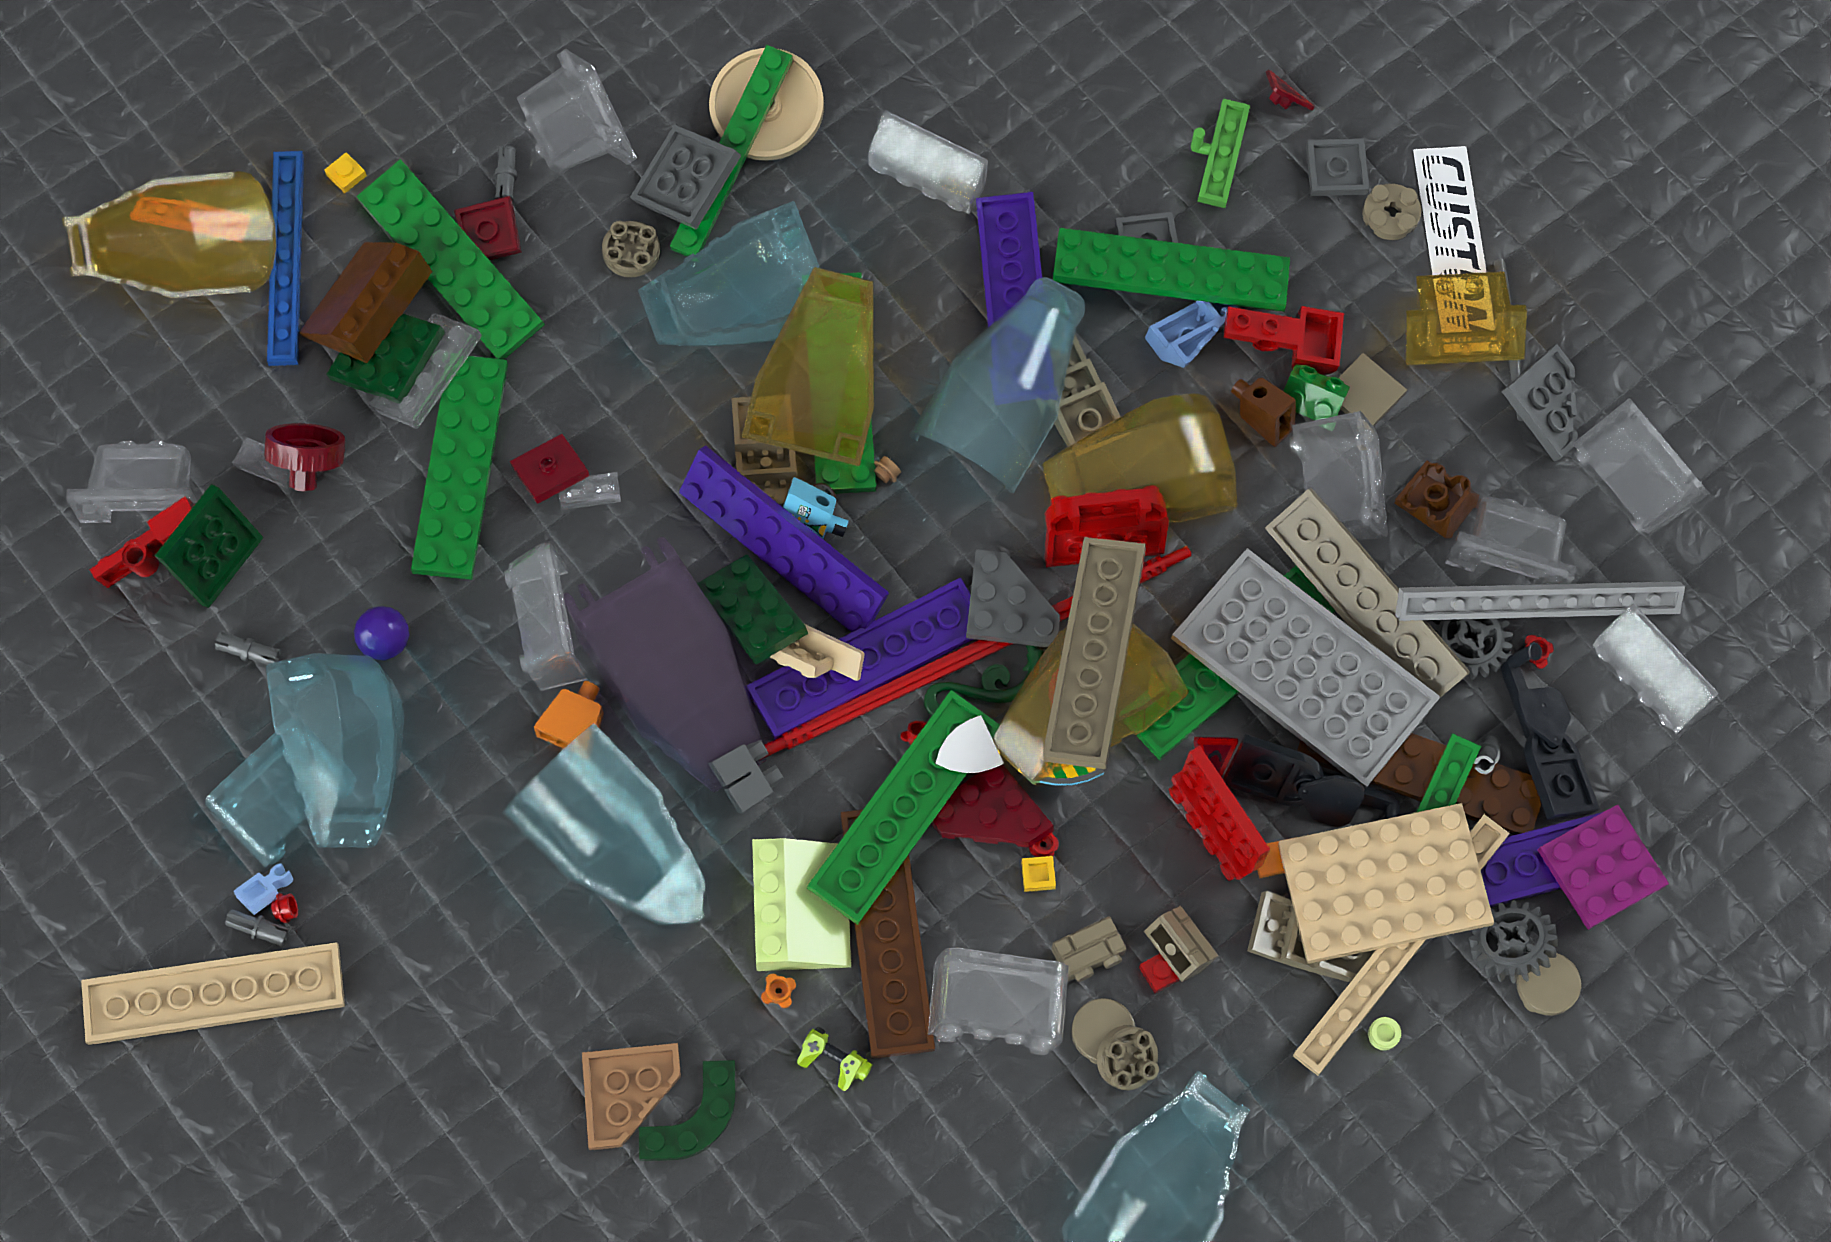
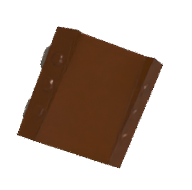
[1394,460,1480,538]

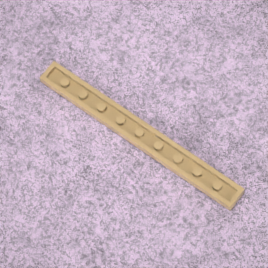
[1293,814,1509,1076]

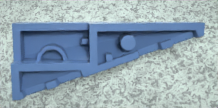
[1145,301,1239,368]

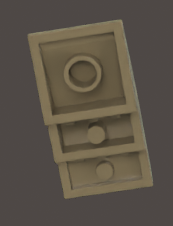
[1042,335,1129,459]
[731,394,797,507]
[1247,891,1376,982]

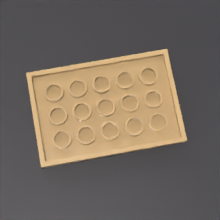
[1278,803,1494,964]

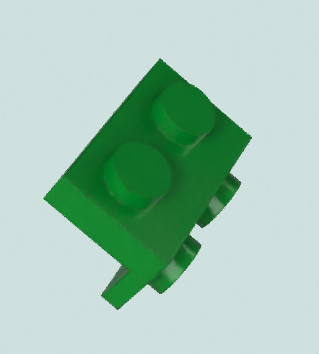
[1284,364,1350,427]

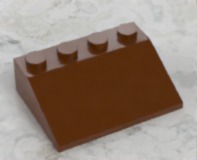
[299,242,432,363]

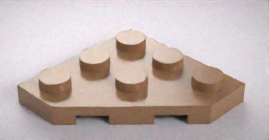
[582,1043,681,1150]

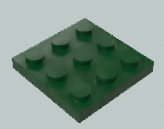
[326,314,445,405]
[155,484,264,608]

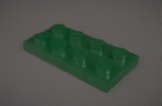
[696,554,808,665]

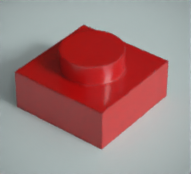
[1139,953,1180,994]

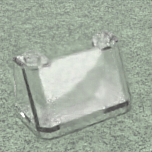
[1573,398,1710,536]
[1290,411,1388,540]

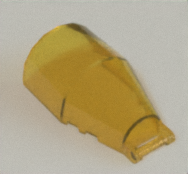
[62,171,276,298]

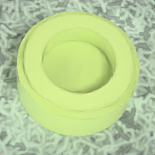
[1368,1017,1401,1050]

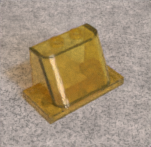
[1405,272,1527,365]

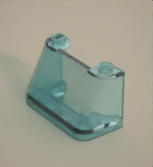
[205,717,356,868]

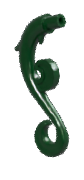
[924,645,1046,716]

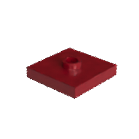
[454,196,522,261]
[510,434,590,504]

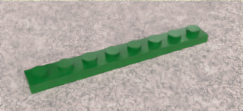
[670,45,793,261]

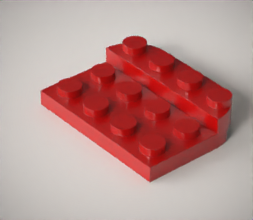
[1044,485,1169,568]
[1169,745,1270,881]

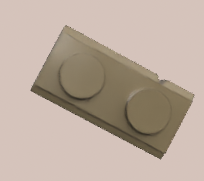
[1144,906,1218,982]
[1051,916,1126,982]

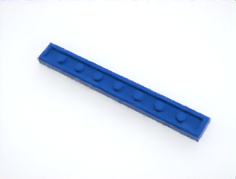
[267,151,304,366]

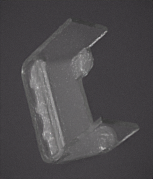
[504,541,588,691]

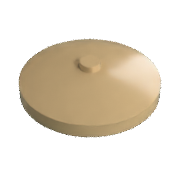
[709,48,824,161]

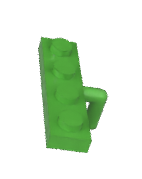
[1191,99,1250,208]

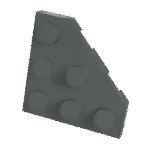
[1501,344,1578,462]
[966,549,1060,648]

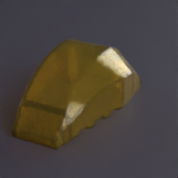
[742,267,874,466]
[1042,394,1237,522]
[992,623,1188,785]

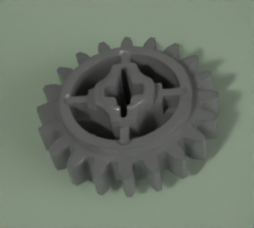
[1430,618,1513,680]
[1469,900,1559,983]

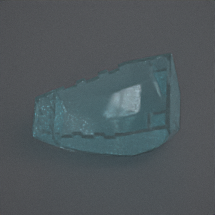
[638,201,834,346]
[266,653,405,847]

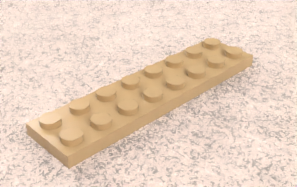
[81,942,345,1045]

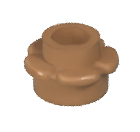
[874,456,901,483]

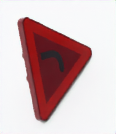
[1266,69,1315,111]
[1193,736,1239,777]

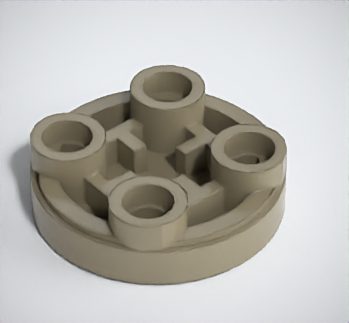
[602,221,660,277]
[1516,953,1581,1016]
[1071,998,1135,1064]
[1097,1025,1159,1090]

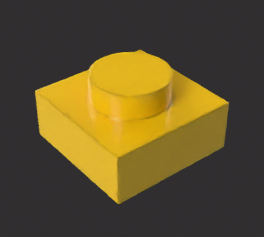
[324,152,367,193]
[1021,856,1056,892]

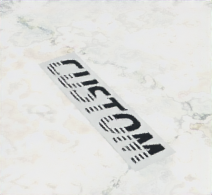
[1413,146,1499,353]

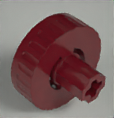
[265,423,345,492]

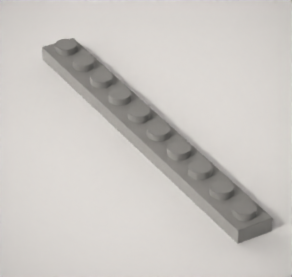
[1395,581,1685,621]

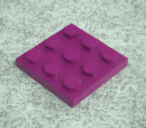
[1538,804,1669,930]

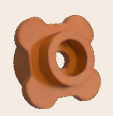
[761,974,796,1008]

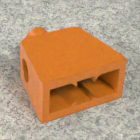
[534,681,604,760]

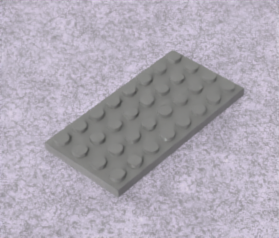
[1171,548,1440,790]

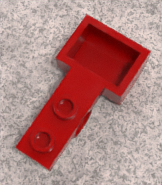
[1223,306,1344,375]
[89,496,195,588]

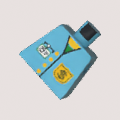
[783,477,849,539]

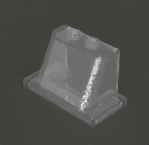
[517,49,637,172]
[66,441,197,523]
[1445,497,1577,585]

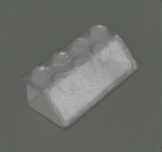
[868,110,988,214]
[1593,603,1719,734]

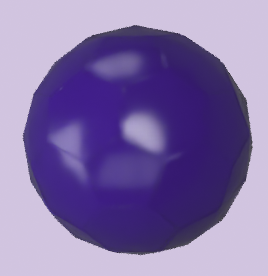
[354,606,409,660]

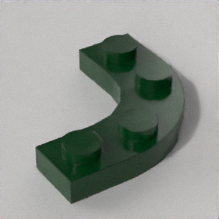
[639,1060,736,1161]

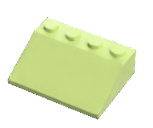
[752,838,851,971]

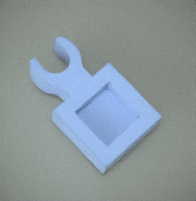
[234,863,294,915]

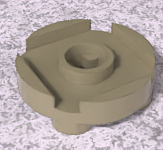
[1362,184,1421,240]

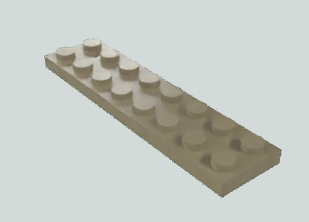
[1265,488,1470,698]
[1042,537,1146,769]

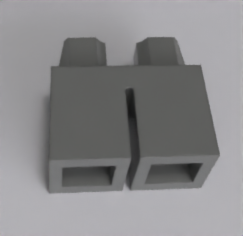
[708,740,784,813]

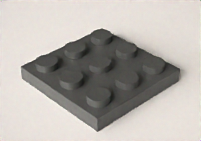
[630,124,741,229]

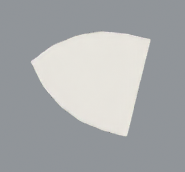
[936,715,1004,773]

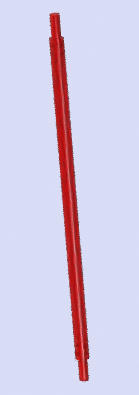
[760,546,1192,760]

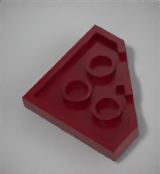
[931,764,1054,848]

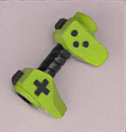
[797,1027,873,1091]

